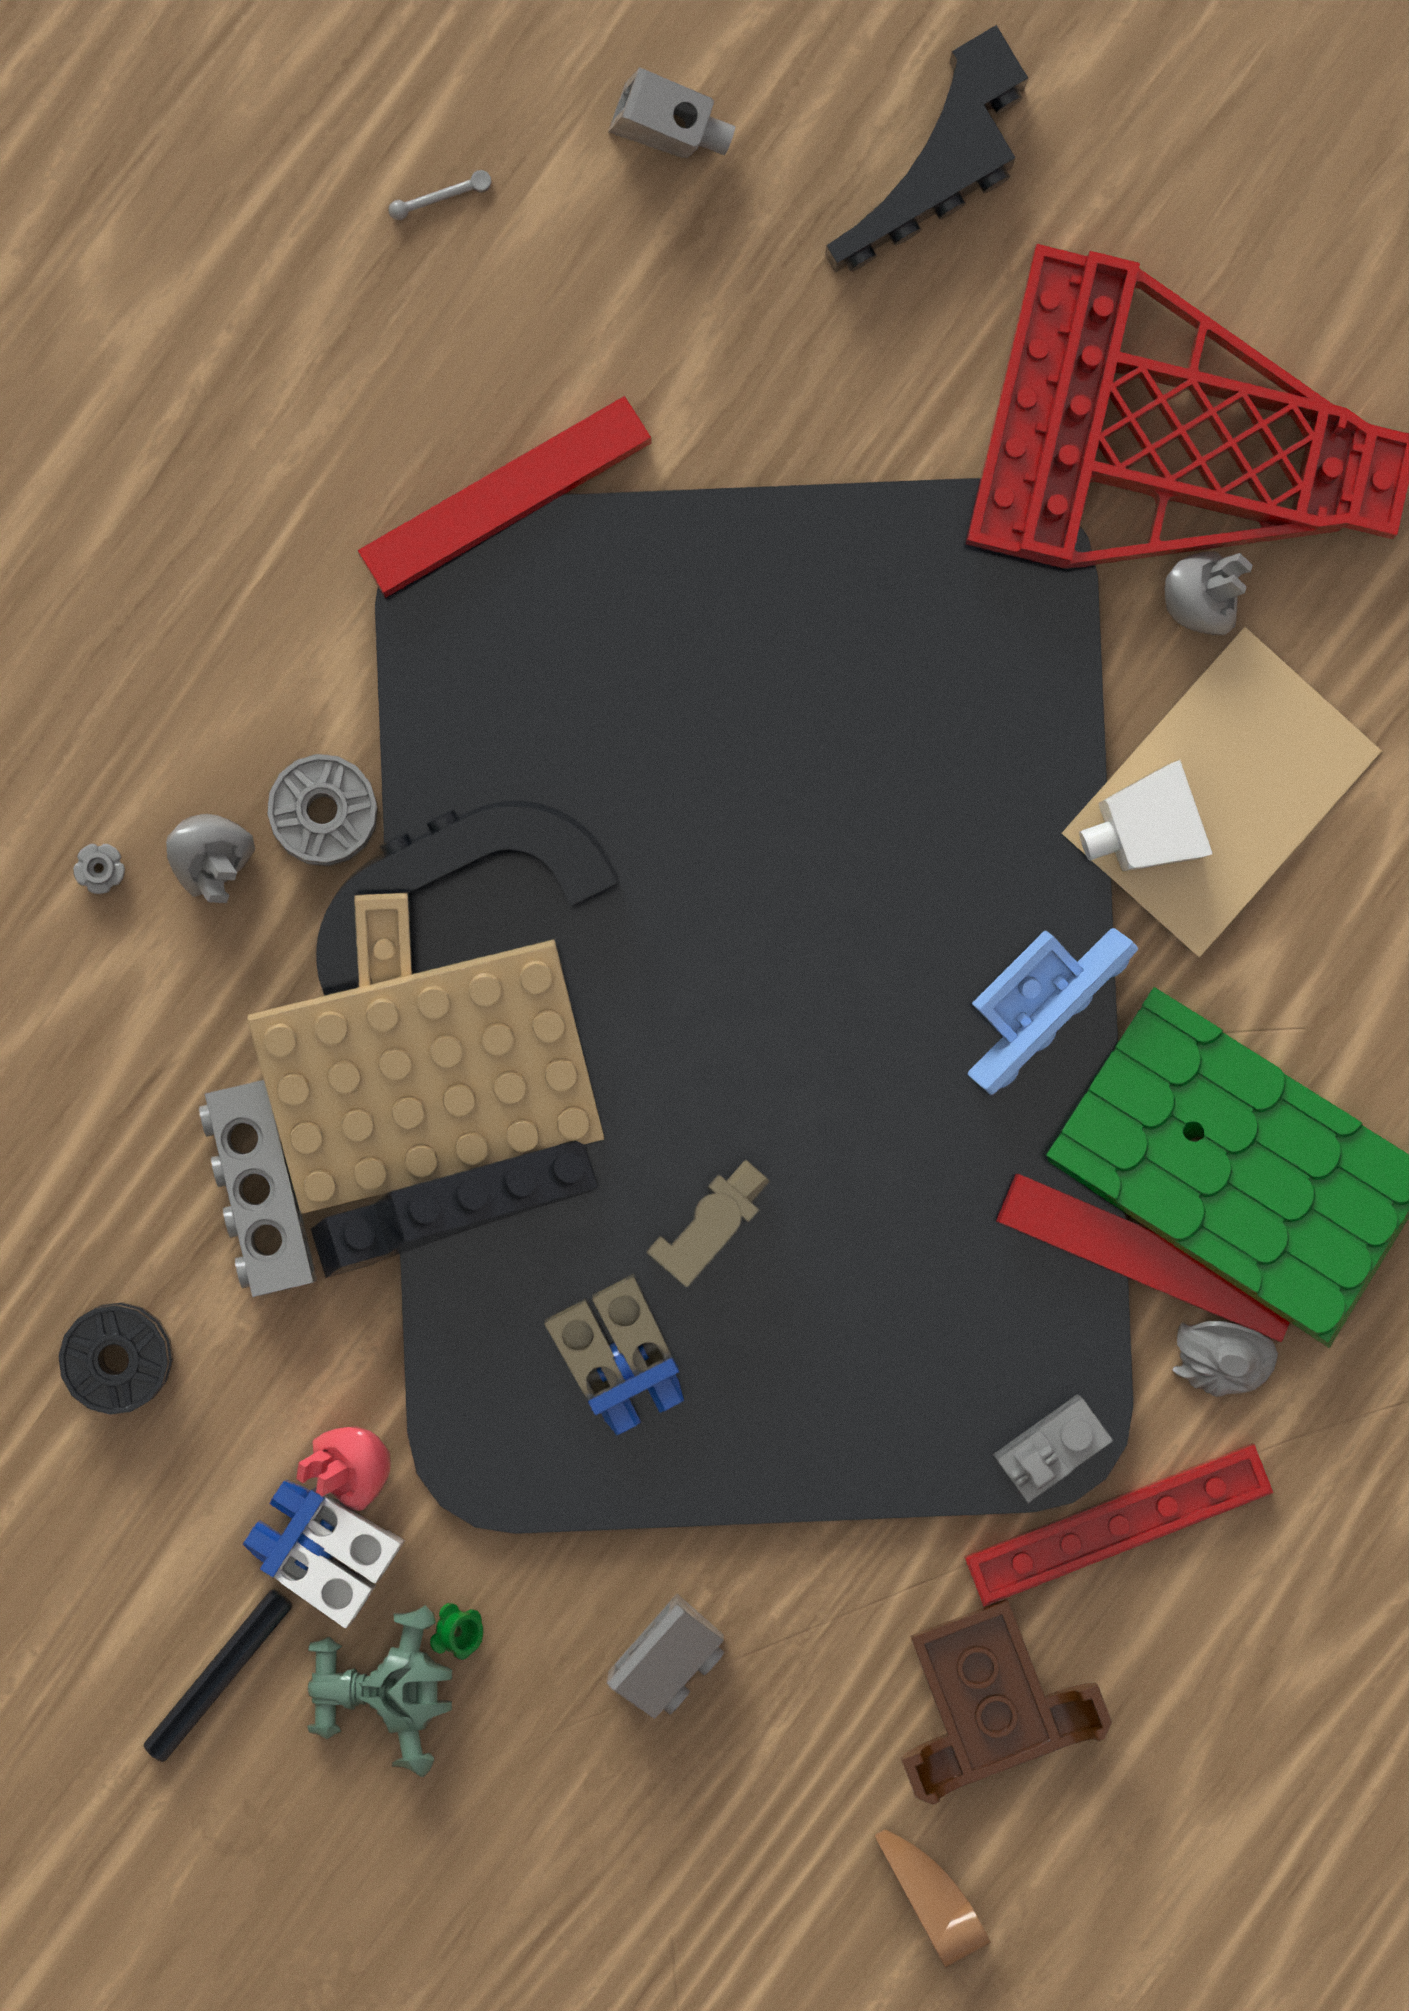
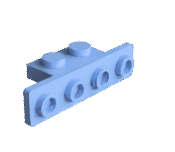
[968,928,1138,1095]

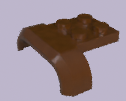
[901,1599,1112,1805]

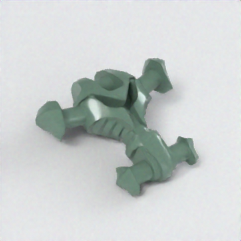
[307,1605,453,1777]

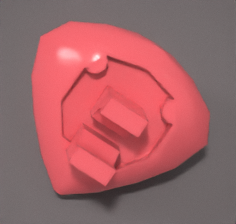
[297,1426,391,1511]

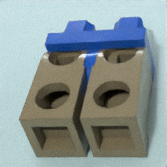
[544,1274,684,1435]

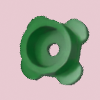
[430,1603,484,1660]

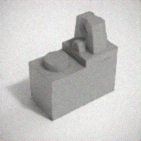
[993,1394,1113,1503]

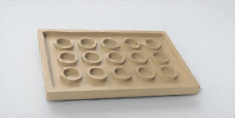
[248,940,604,1214]

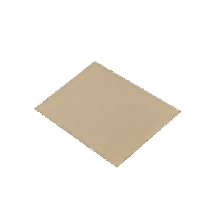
[1062,627,1382,958]

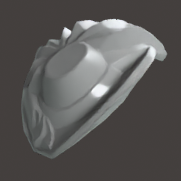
[1173,1321,1278,1397]

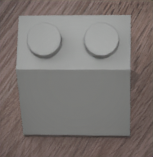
[607,1594,725,1719]

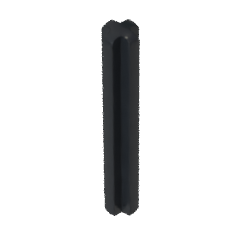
[143,1589,292,1762]

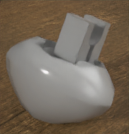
[1164,551,1253,635]
[166,814,255,903]

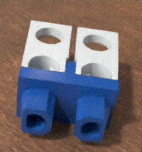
[243,1480,405,1629]

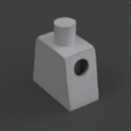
[608,67,735,158]

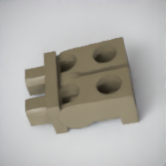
[646,1160,769,1287]

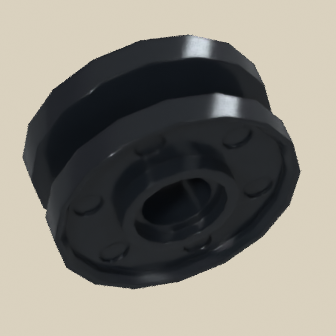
[58,1302,173,1415]

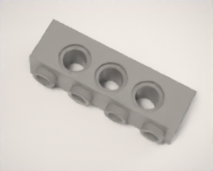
[199,1080,318,1297]

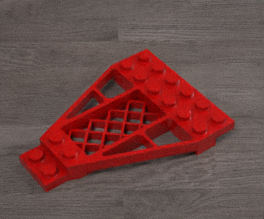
[965,244,1409,569]

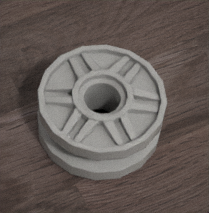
[267,754,378,866]

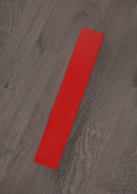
[357,396,652,598]
[996,1174,1290,1342]
[964,1443,1274,1607]

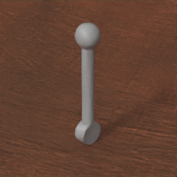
[388,170,491,220]

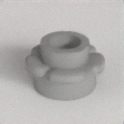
[73,844,125,894]

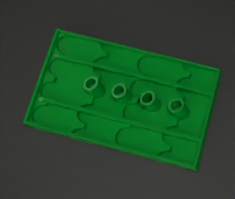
[1046,987,1409,1348]

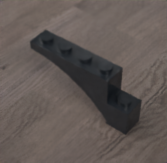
[825,25,1028,273]
[311,1140,598,1278]

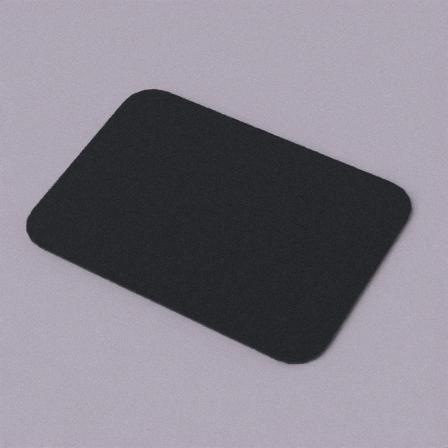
[375,478,1134,1534]

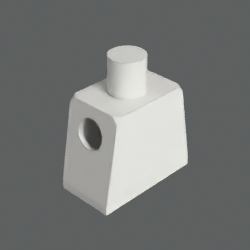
[1079,760,1213,871]

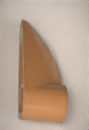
[874,1829,991,1968]

